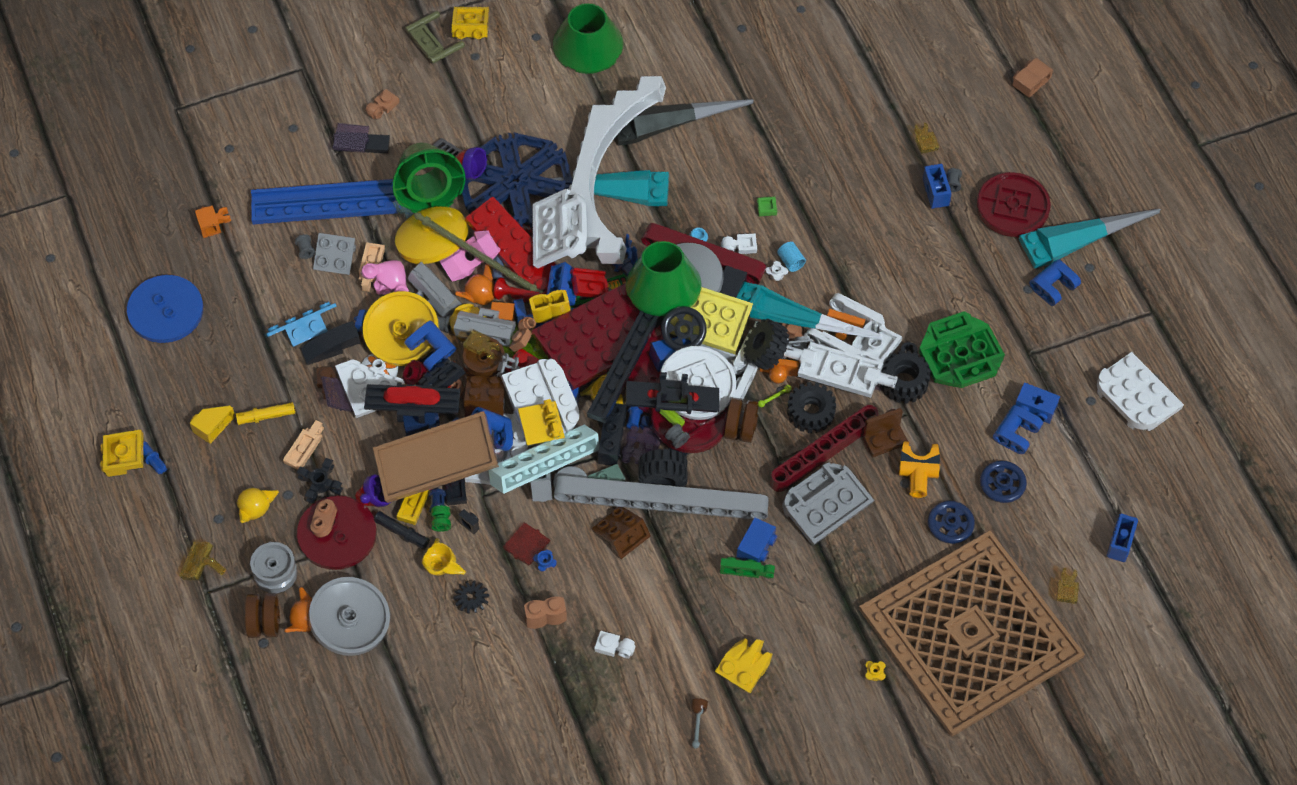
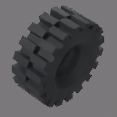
[743,318,789,370]
[787,382,836,433]

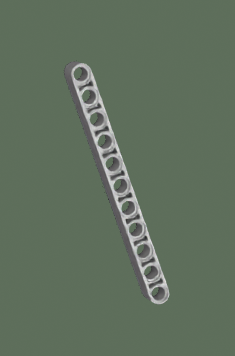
[554,476,769,520]

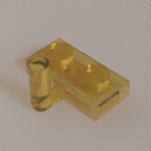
[179,541,226,580]

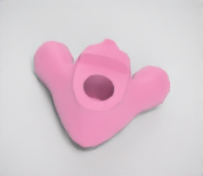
[361,260,409,295]

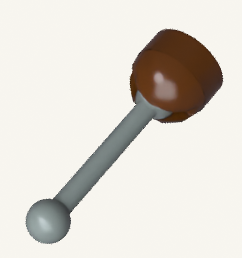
[691,698,708,749]

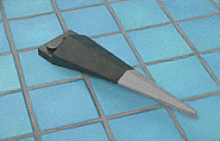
[616,99,754,146]

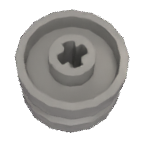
[250,542,297,593]

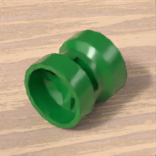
[431,505,451,532]

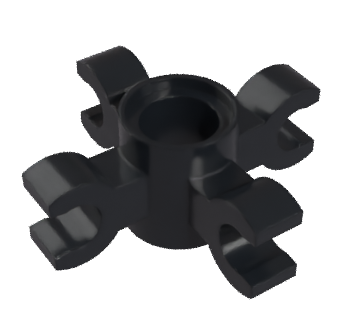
[296,458,343,504]

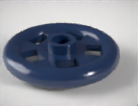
[980,461,1027,503]
[928,501,975,544]

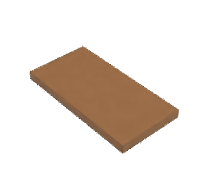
[373,411,499,503]

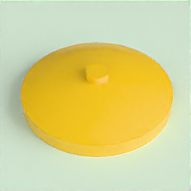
[395,206,468,264]
[363,291,439,366]

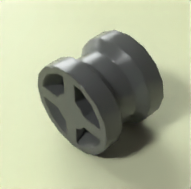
[665,424,690,448]

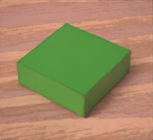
[757,197,777,216]

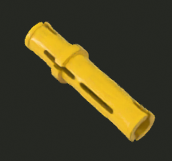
[236,402,295,425]

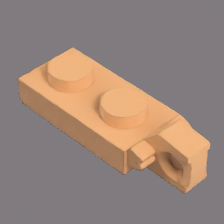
[359,243,385,292]
[283,420,324,470]

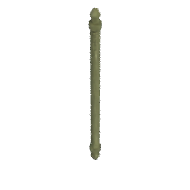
[414,213,544,293]

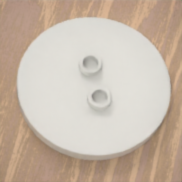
[659,346,736,420]

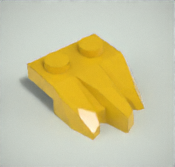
[715,638,773,693]

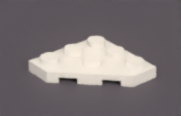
[335,359,405,418]

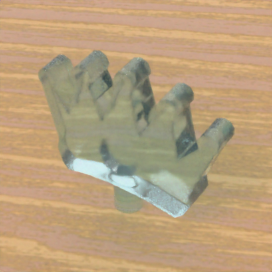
[393,200,413,218]

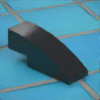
[301,321,360,365]

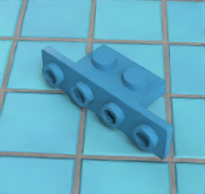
[265,302,337,347]

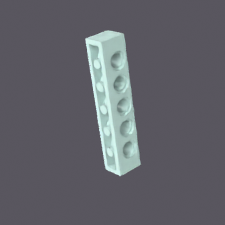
[488,425,599,494]

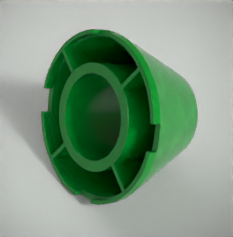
[553,3,623,74]
[392,142,465,213]
[626,241,702,316]

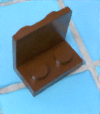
[863,408,908,458]
[592,507,651,559]

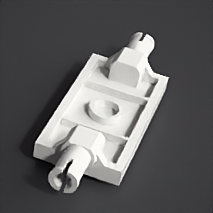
[784,342,898,398]

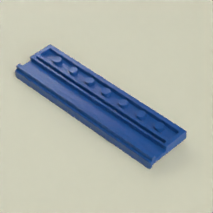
[251,179,400,224]

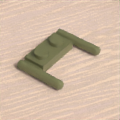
[405,11,465,64]

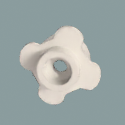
[766,261,788,281]

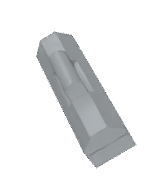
[408,262,462,317]
[454,308,516,347]

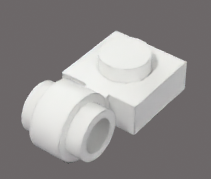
[721,234,757,254]
[594,631,635,658]

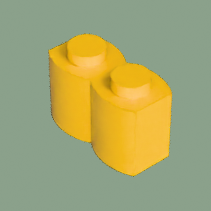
[529,290,571,323]

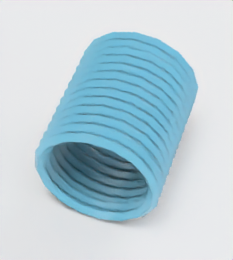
[777,242,806,272]

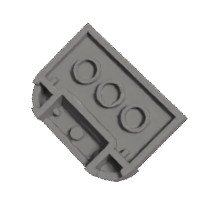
[782,462,874,546]

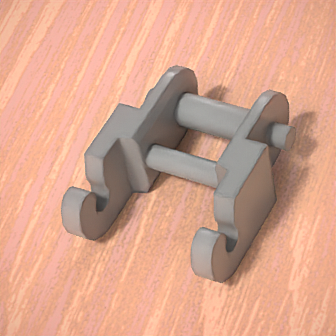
[497,353,520,377]

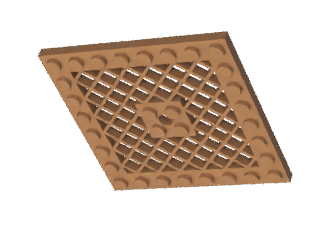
[859,531,1085,737]

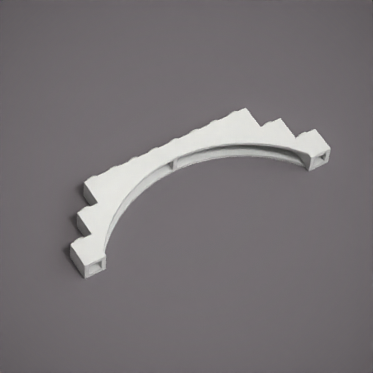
[569,76,666,264]

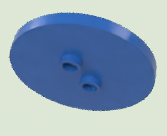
[127,275,203,343]

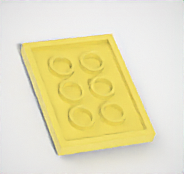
[670,287,753,354]

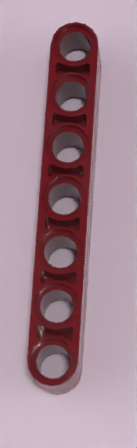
[641,223,767,285]
[770,405,879,492]

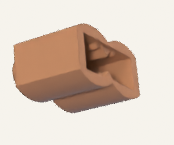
[1012,58,1053,97]
[524,596,567,629]

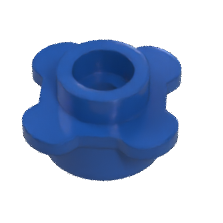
[534,550,557,572]

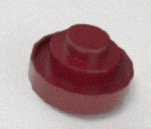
[402,360,427,385]

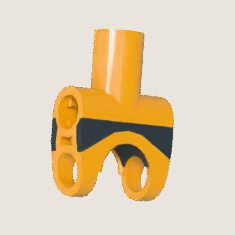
[899,441,940,498]

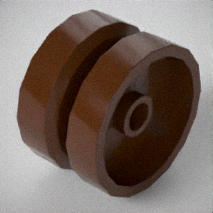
[463,336,505,377]
[725,397,759,443]
[245,593,280,638]

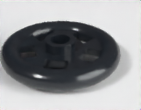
[661,306,707,351]

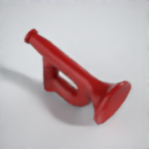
[494,277,545,303]

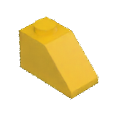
[190,406,235,444]

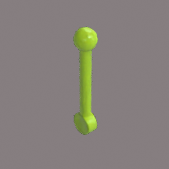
[758,385,792,408]

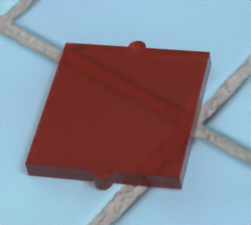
[503,522,550,566]

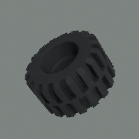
[881,351,931,404]
[638,449,688,487]

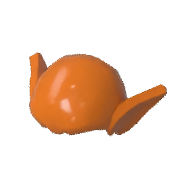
[455,264,495,305]
[284,587,312,633]

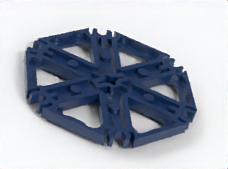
[462,132,573,228]

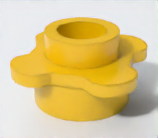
[865,661,886,681]

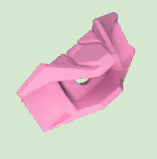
[440,230,501,282]

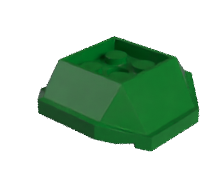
[919,311,1005,388]

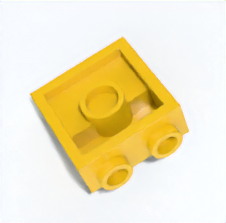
[452,7,489,39]
[100,430,143,477]

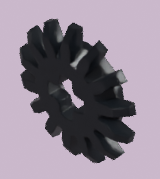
[453,580,489,614]

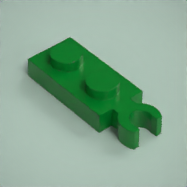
[720,557,775,578]

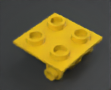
[518,399,565,446]

